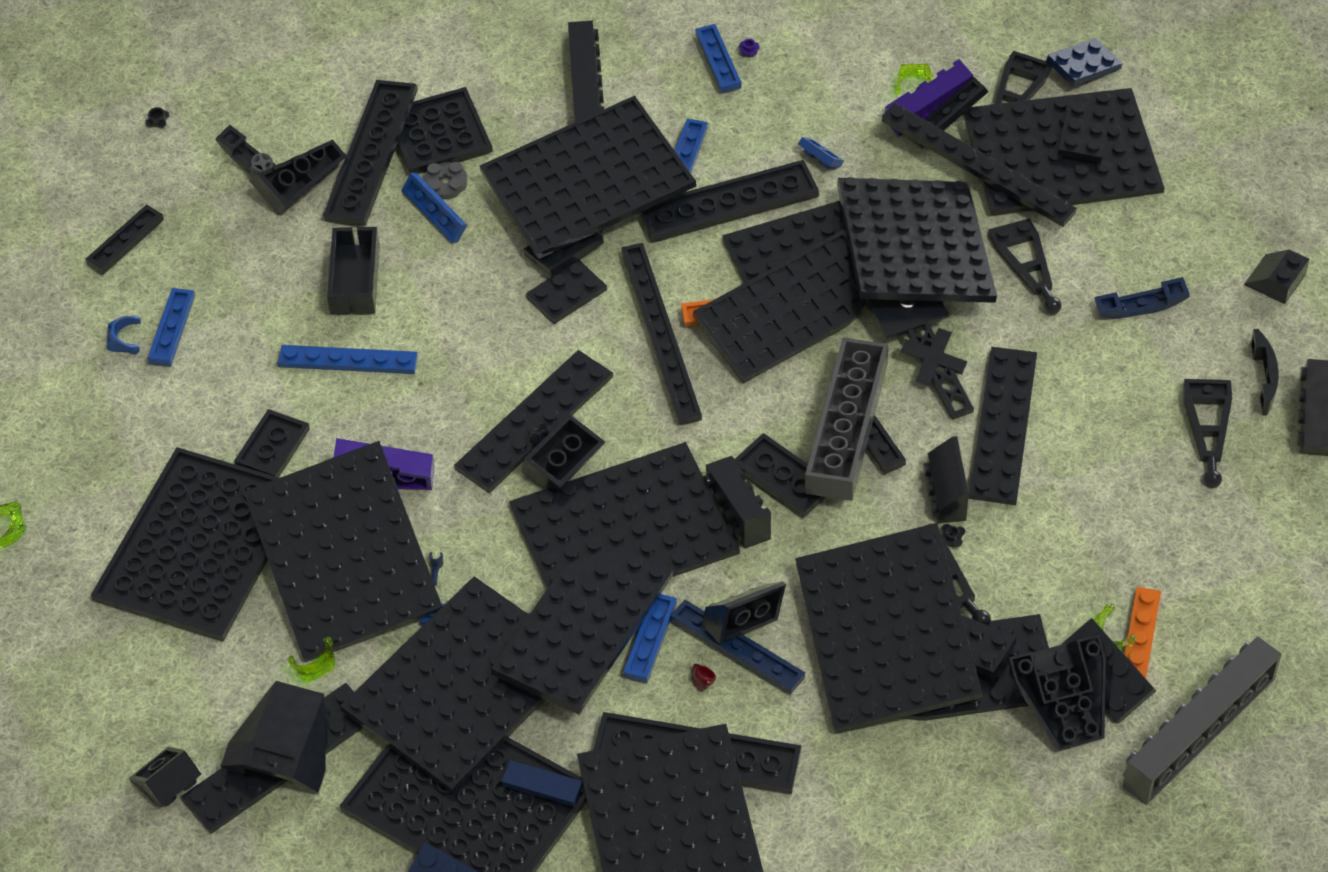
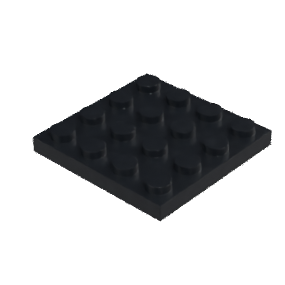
[397,87,493,174]

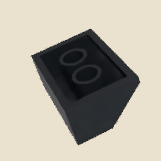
[522,414,606,490]
[923,436,969,524]
[702,581,786,643]

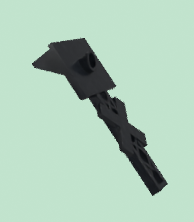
[866,299,974,420]

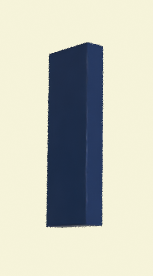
[501,760,583,807]

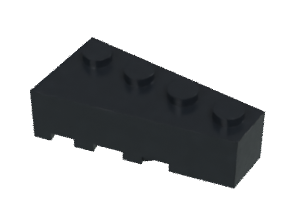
[249,140,347,214]
[1297,359,1328,456]
[703,455,771,549]

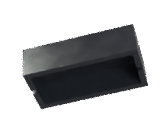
[327,227,380,314]

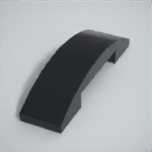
[216,125,276,174]
[1251,329,1279,416]

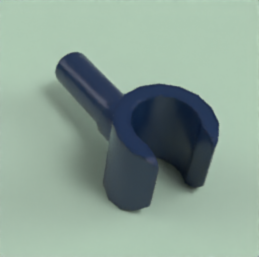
[429,552,444,585]

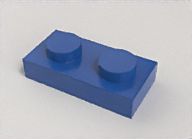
[798,137,844,169]

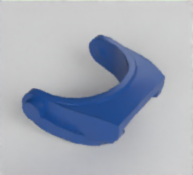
[107,316,141,354]

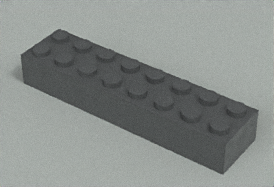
[805,338,888,501]
[1123,636,1282,805]

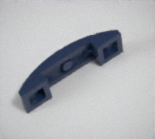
[1094,277,1190,319]

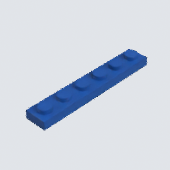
[278,345,418,374]

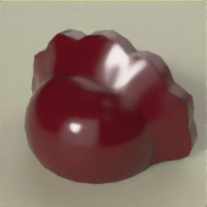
[691,663,716,691]

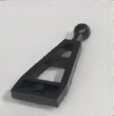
[995,51,1053,104]
[988,218,1062,315]
[1183,379,1232,488]
[928,523,991,626]

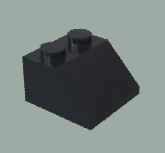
[1244,249,1310,304]
[129,747,201,806]

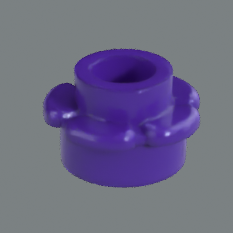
[739,39,760,57]

